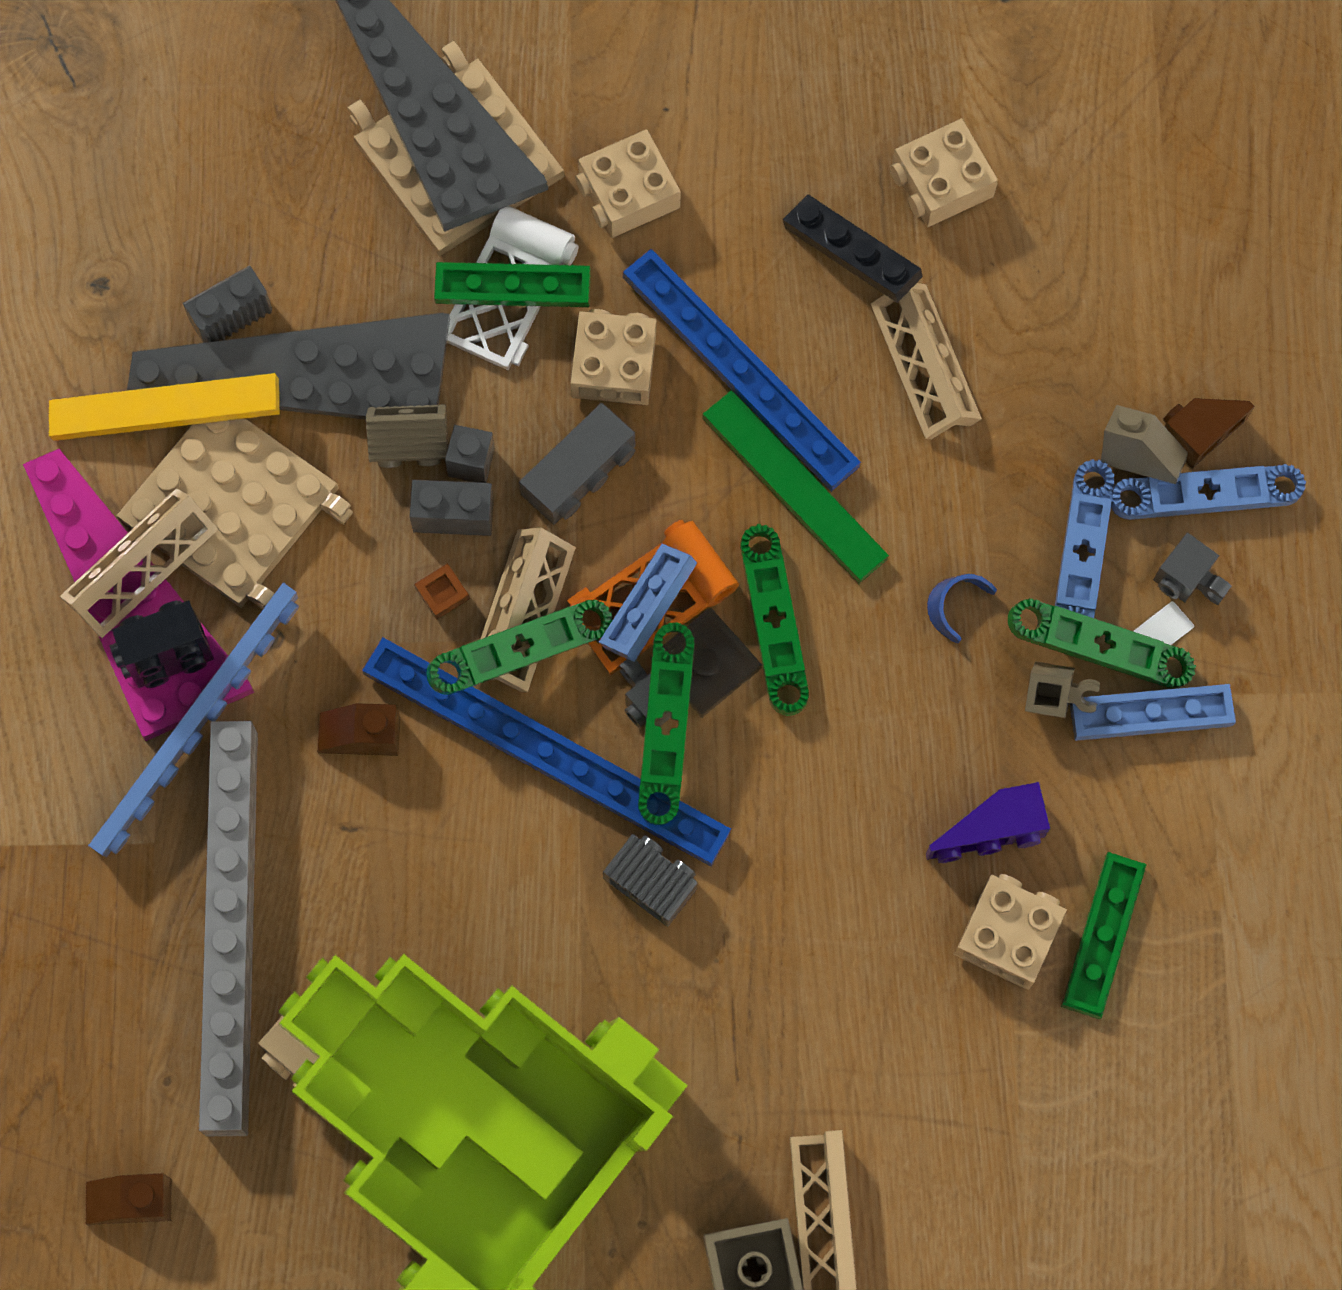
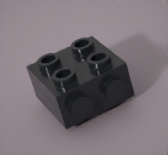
[109,600,214,688]

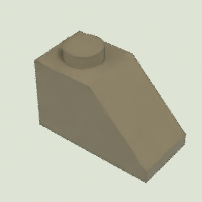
[1101,405,1188,484]

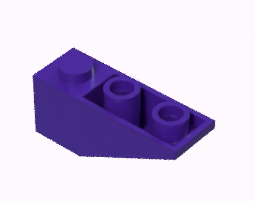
[926,782,1050,863]

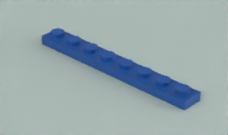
[623,249,861,492]

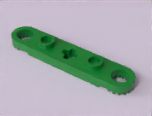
[740,524,809,716]
[1008,598,1196,689]
[426,599,612,695]
[638,622,695,825]

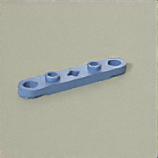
[1055,460,1114,618]
[1111,464,1306,520]

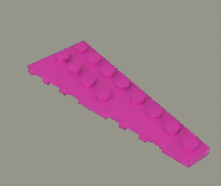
[23,449,254,741]

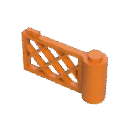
[567,520,740,675]

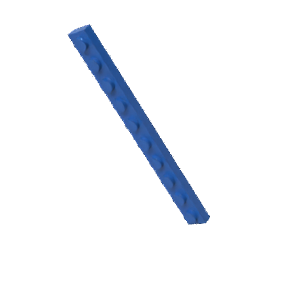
[362,637,731,867]

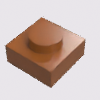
[414,563,470,620]

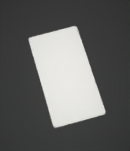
[1133,601,1194,645]

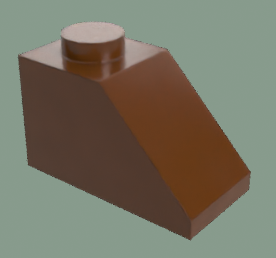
[1163,398,1255,469]
[317,703,400,756]
[86,1173,171,1225]

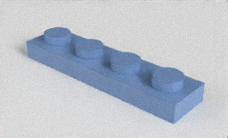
[1070,684,1236,741]

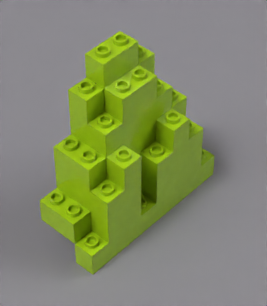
[278,954,688,1290]

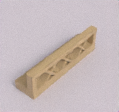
[870,283,982,439]
[60,488,218,638]
[481,527,576,692]
[790,1130,856,1290]

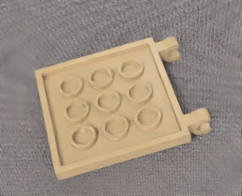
[348,41,564,257]
[116,418,353,610]

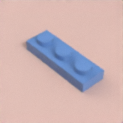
[599,544,697,662]

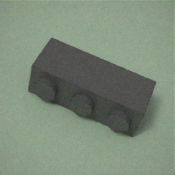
[519,402,635,525]

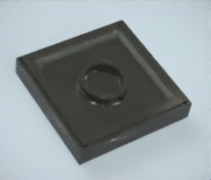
[650,607,762,718]

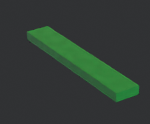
[702,390,889,584]

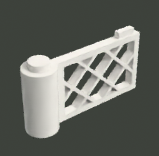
[447,206,579,371]

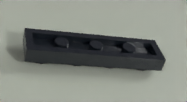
[783,194,923,303]

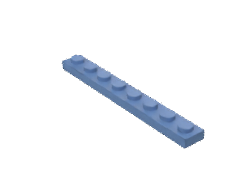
[88,583,299,858]

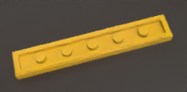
[49,373,280,441]

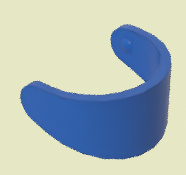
[927,574,997,643]

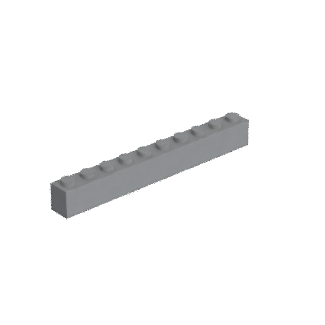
[199,721,258,1137]

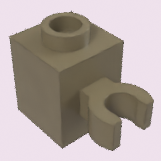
[1025,661,1100,718]

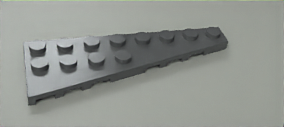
[335,0,548,232]
[127,313,450,420]

